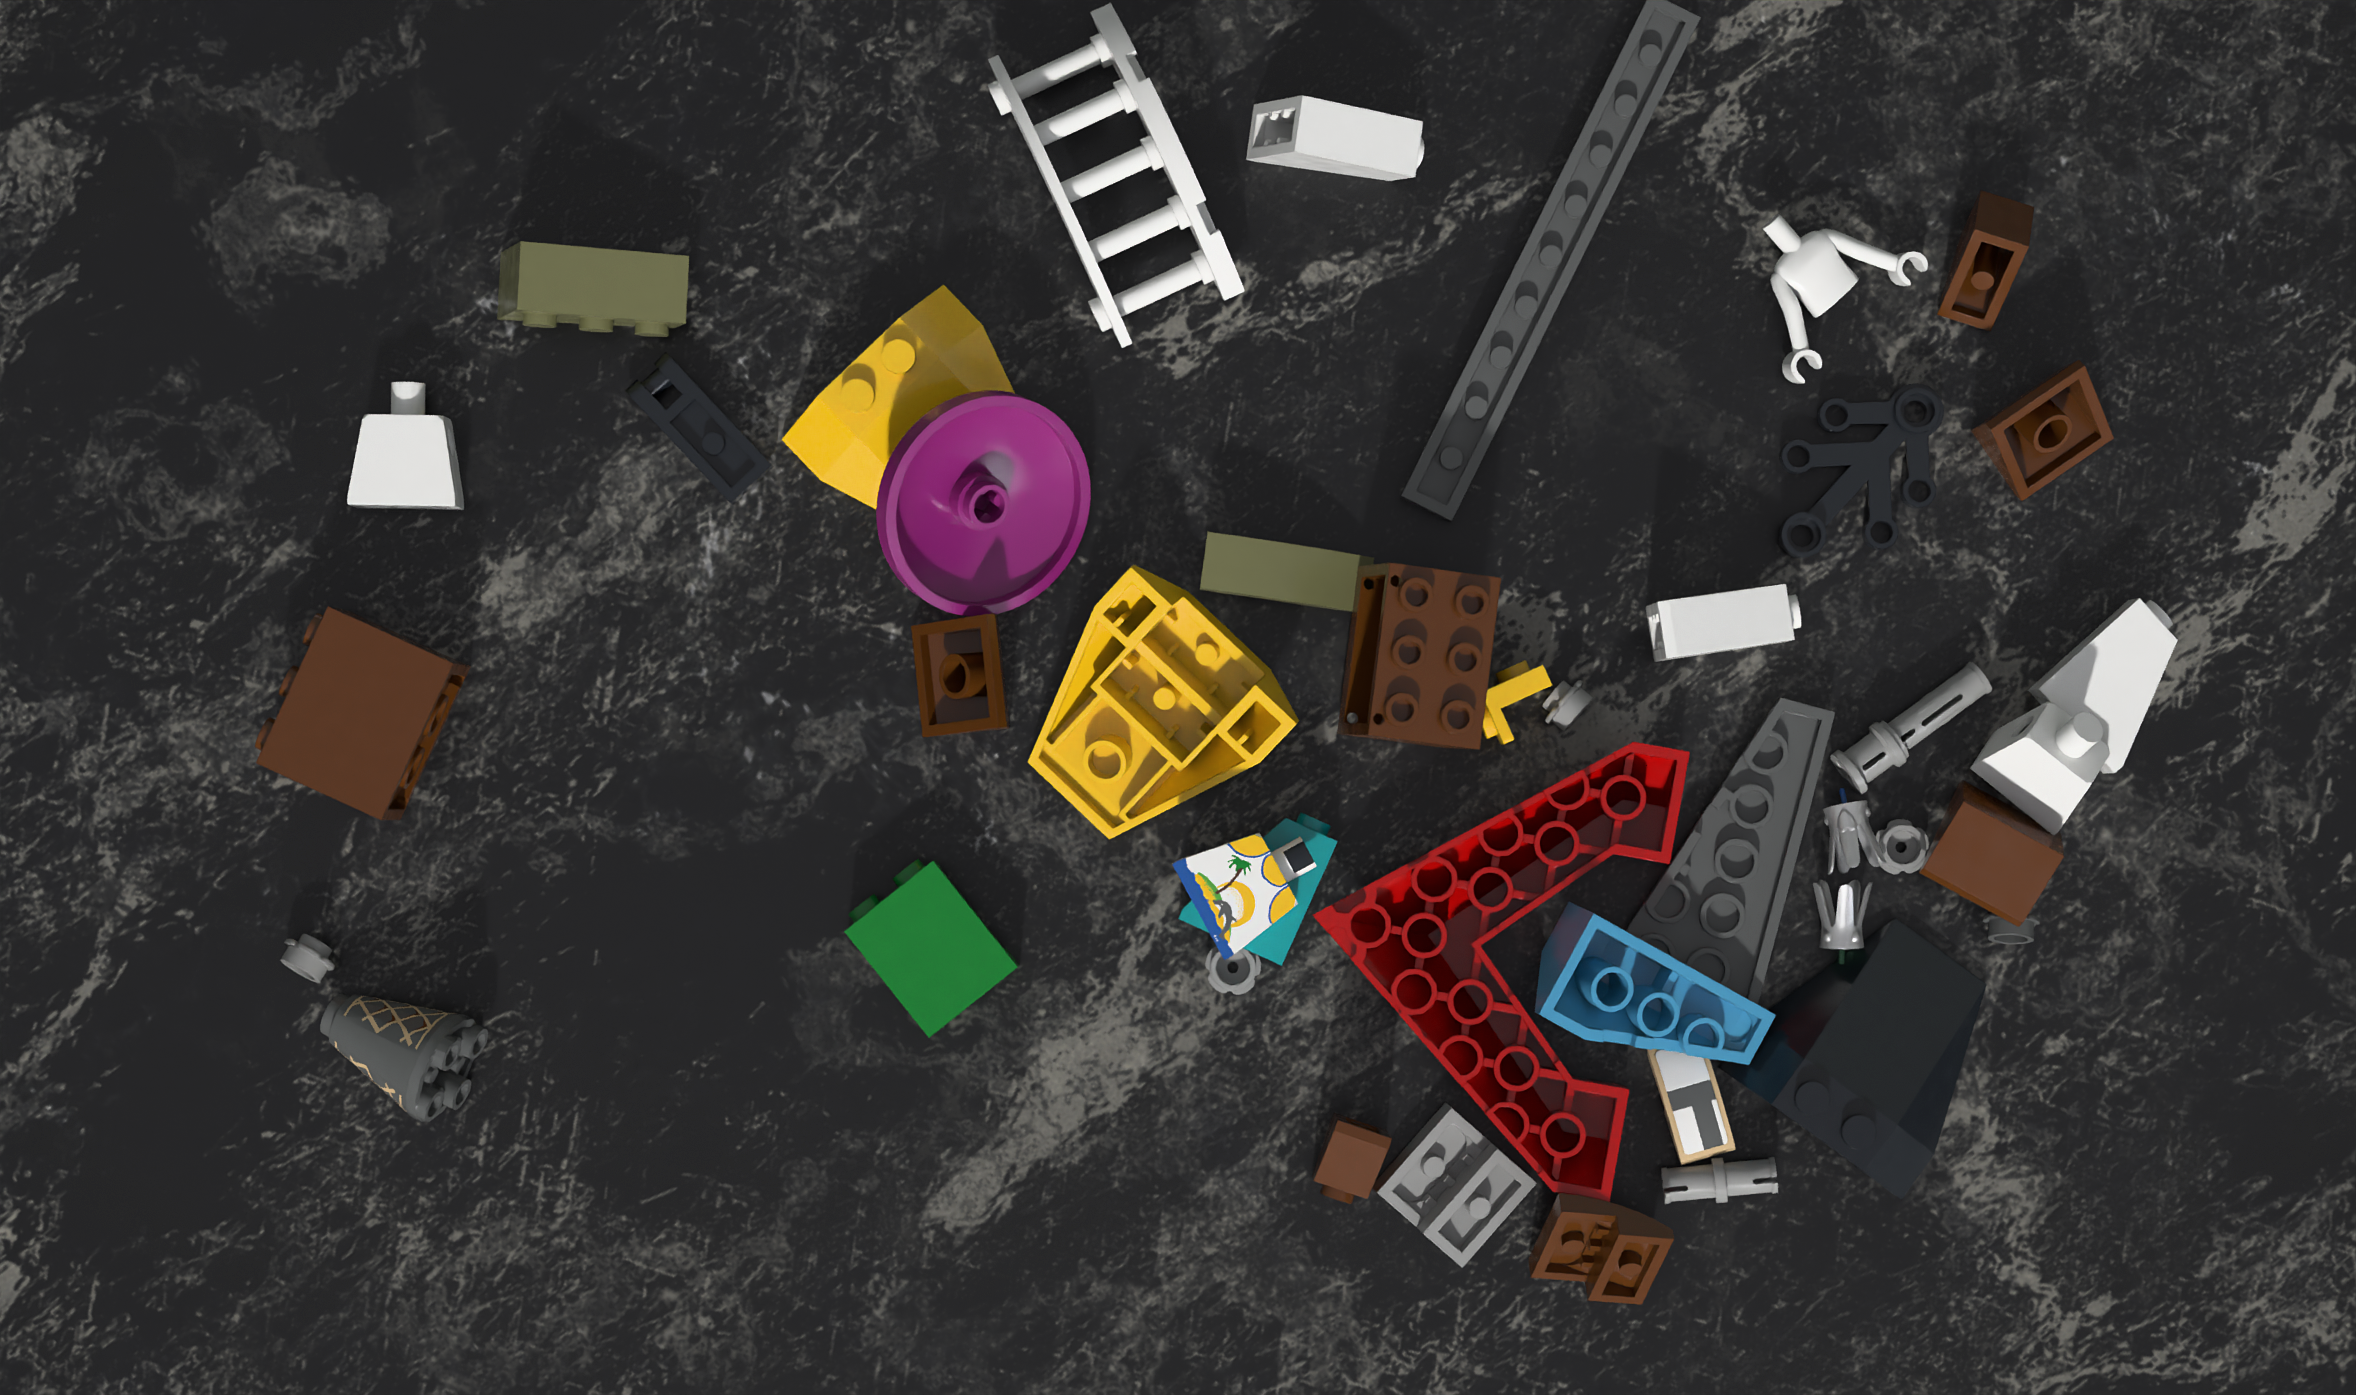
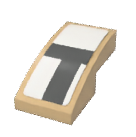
[1647,1048,1735,1165]

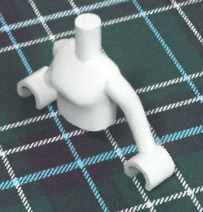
[1762,214,1928,384]

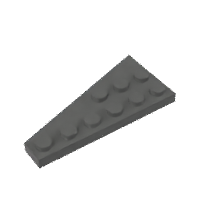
[1625,698,1835,1005]

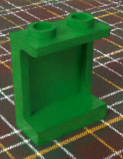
[844,858,1019,1038]

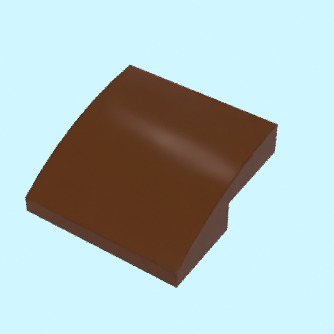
[1528,1193,1674,1305]

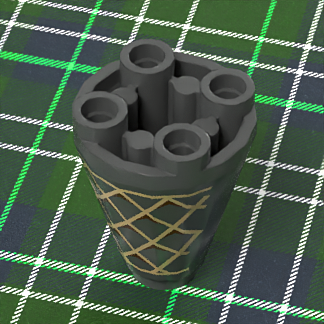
[320,993,488,1122]

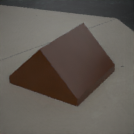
[1971,360,2114,501]
[911,614,1010,737]
[1919,780,2064,927]

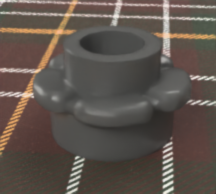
[1983,913,2040,944]

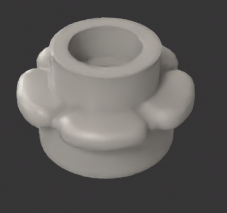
[1542,680,1593,732]
[1875,819,1929,874]
[280,934,335,983]
[1205,946,1261,995]

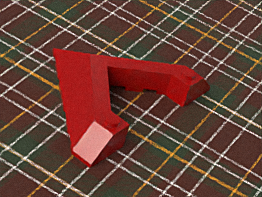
[1313,742,1690,1202]

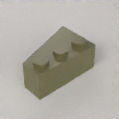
[497,241,689,337]

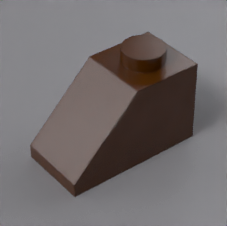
[1937,190,2034,331]
[1312,1112,1392,1204]

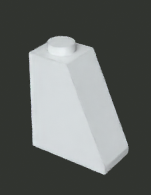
[1246,95,1424,181]
[1646,584,1801,662]
[2028,598,2178,774]

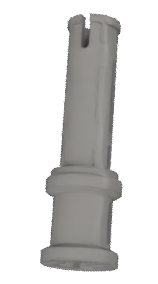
[1830,662,1992,795]

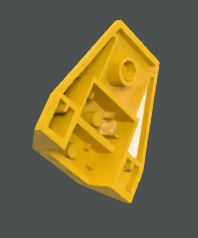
[781,285,1015,509]
[1028,565,1299,839]

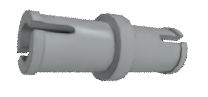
[1661,1157,1778,1204]

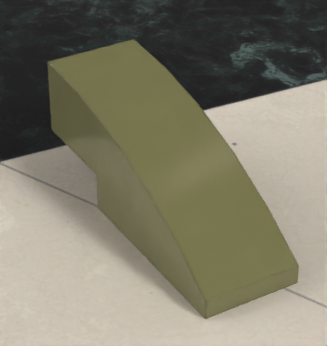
[1200,532,1374,612]

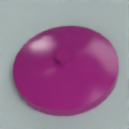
[876,390,1091,616]

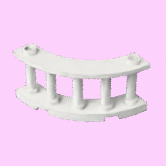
[988,3,1245,348]

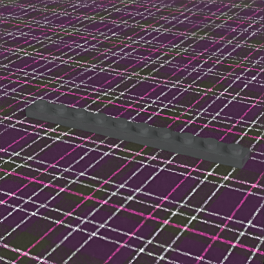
[1400,0,1701,522]

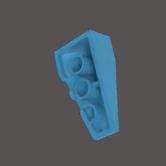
[1535,902,1776,1065]

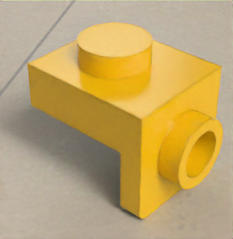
[1482,660,1552,745]

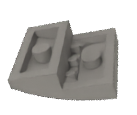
[1372,1102,1537,1268]

